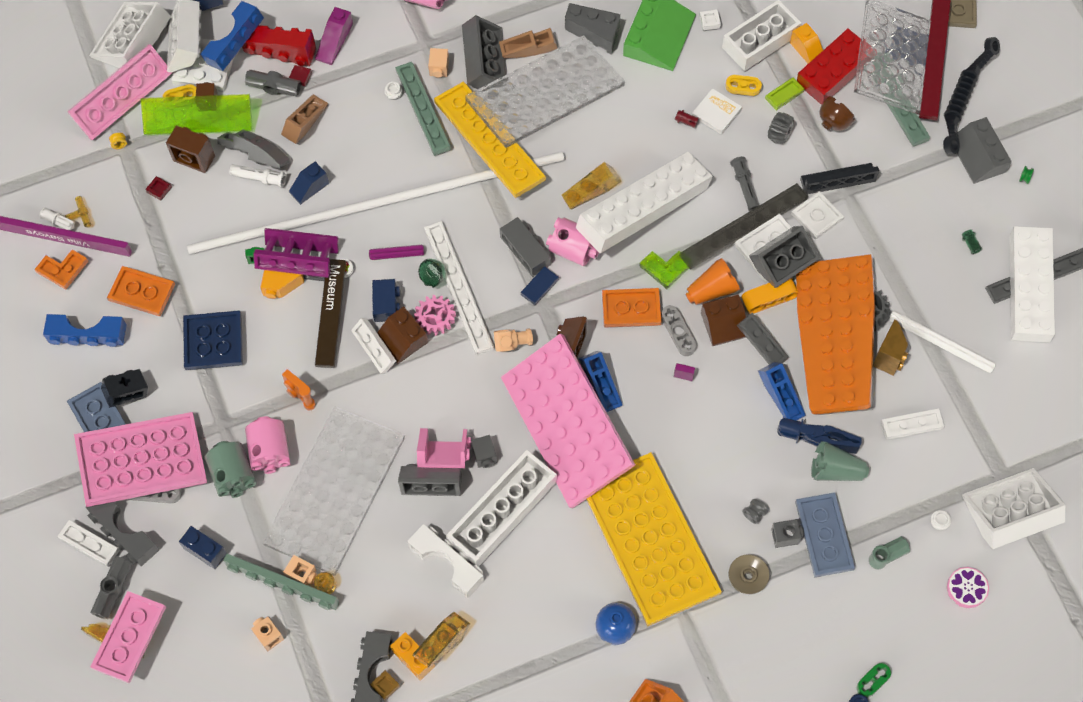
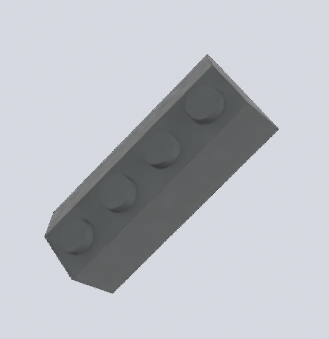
[462,15,508,90]

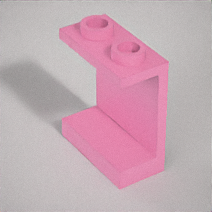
[417,428,471,468]

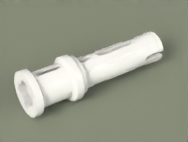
[230,164,286,188]

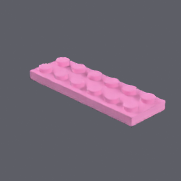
[67,44,173,140]

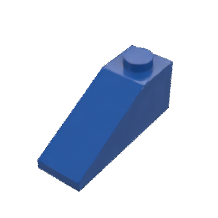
[579,351,622,412]
[758,362,806,420]

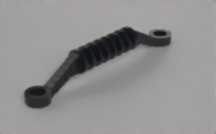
[943,37,1000,154]

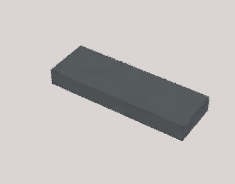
[737,313,789,365]

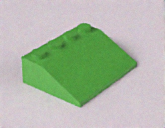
[623,0,696,71]

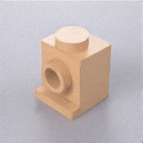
[283,555,317,585]
[251,616,284,652]

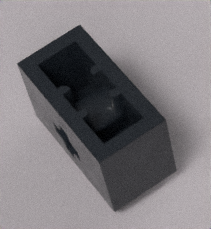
[101,369,148,408]

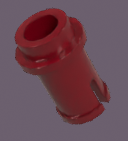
[675,110,699,128]

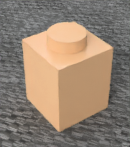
[428,48,449,77]

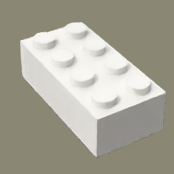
[722,0,801,71]

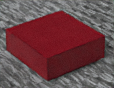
[289,65,312,87]
[145,176,172,201]

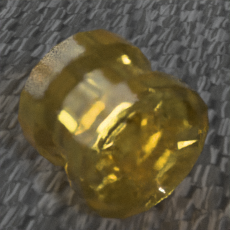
[314,572,336,595]

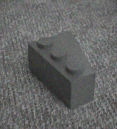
[565,3,620,54]

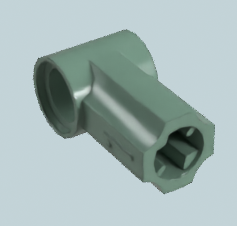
[869,536,910,569]

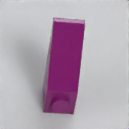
[315,7,353,65]

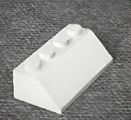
[167,0,202,72]

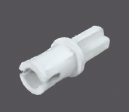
[39,208,75,230]

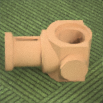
[494,328,533,352]

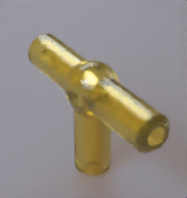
[65,196,91,227]

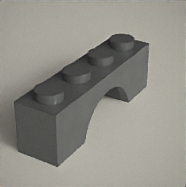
[85,502,159,567]
[351,631,393,702]

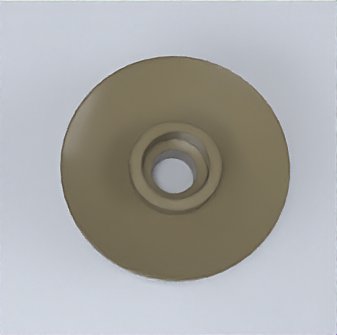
[728,555,769,594]

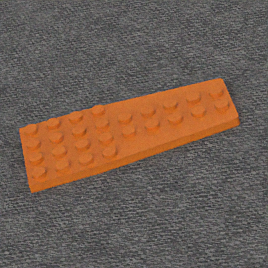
[796,254,875,414]

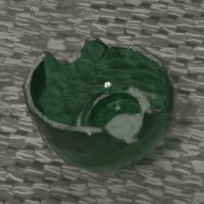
[418,258,446,288]

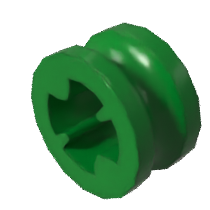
[1019,166,1034,184]

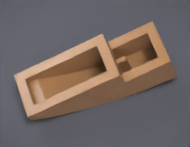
[499,28,558,58]

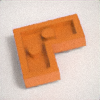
[34,250,89,290]

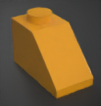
[790,23,823,63]
[260,270,304,299]

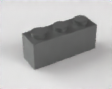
[499,217,551,277]

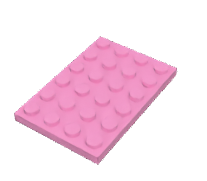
[74,412,207,507]

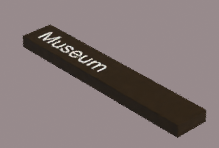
[315,259,346,368]

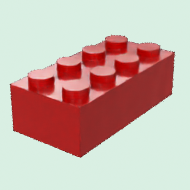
[797,28,874,105]

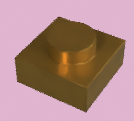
[370,670,400,700]

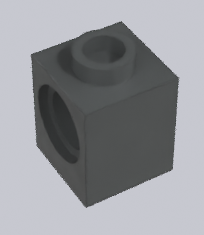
[471,435,497,468]
[771,519,803,548]

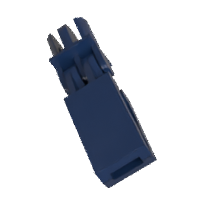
[777,418,862,454]

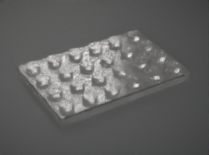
[854,0,931,115]

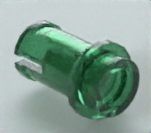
[962,229,983,254]

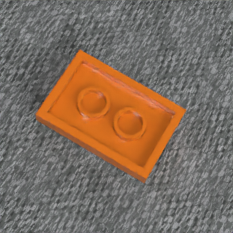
[107,266,175,317]
[602,288,661,327]

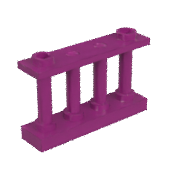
[254,228,339,278]

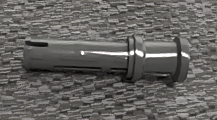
[730,156,760,211]

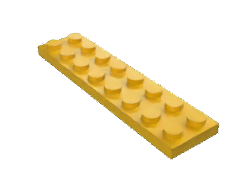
[434,81,546,198]

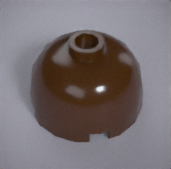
[819,96,856,131]

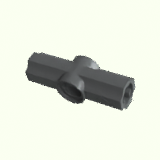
[245,69,301,96]
[90,556,133,619]

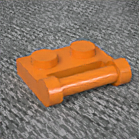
[282,369,316,411]

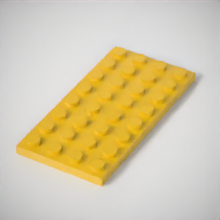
[586,452,722,627]

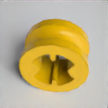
[109,133,127,149]

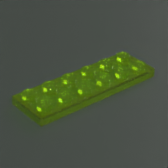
[140,94,253,135]

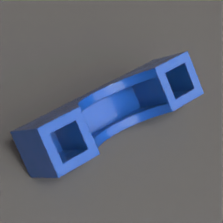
[200,1,264,71]
[43,314,126,347]

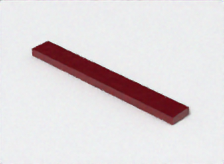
[919,0,951,121]

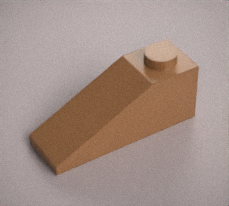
[281,94,328,144]

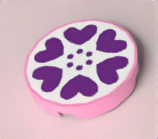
[947,567,989,608]

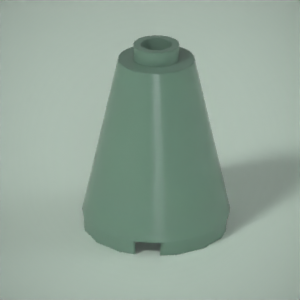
[811,441,869,481]

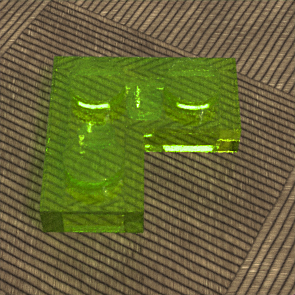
[639,251,693,289]

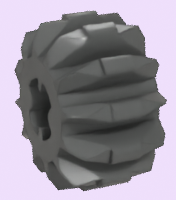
[768,112,794,144]

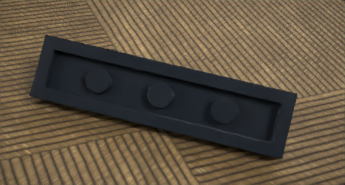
[800,163,879,195]

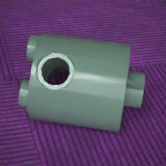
[205,441,257,498]

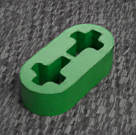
[856,663,891,698]

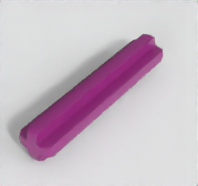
[369,244,424,260]

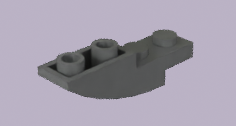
[217,129,289,169]

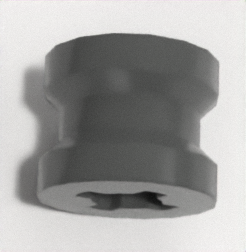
[742,499,768,524]

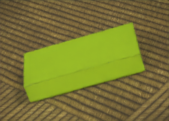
[765,77,804,111]

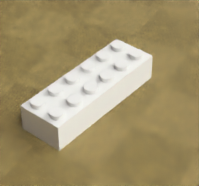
[1010,226,1055,343]
[446,450,557,567]

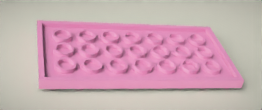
[501,334,635,508]

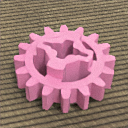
[414,295,456,336]

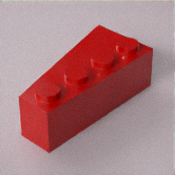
[242,25,317,67]

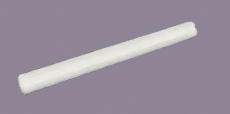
[889,311,996,373]

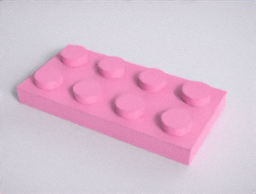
[90,591,166,684]

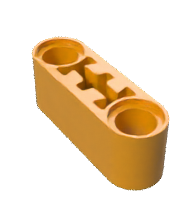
[741,278,799,314]

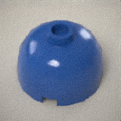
[595,602,636,645]

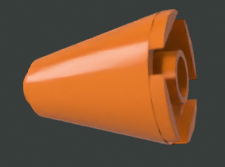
[685,258,740,305]

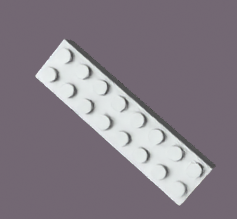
[576,152,713,254]

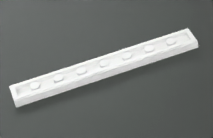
[424,221,494,356]

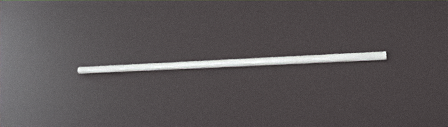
[187,152,564,254]

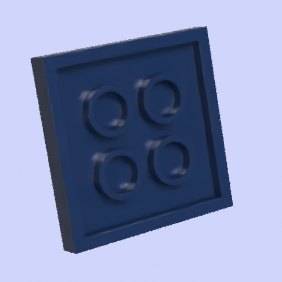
[183,310,243,370]

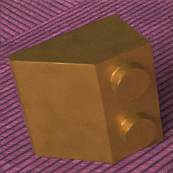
[873,319,908,376]

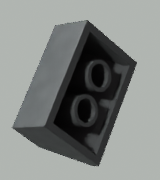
[957,117,1012,184]
[749,225,821,288]
[398,464,462,496]

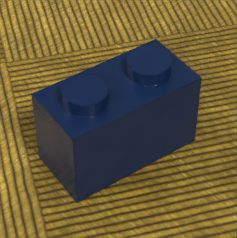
[372,279,400,322]
[179,526,227,569]

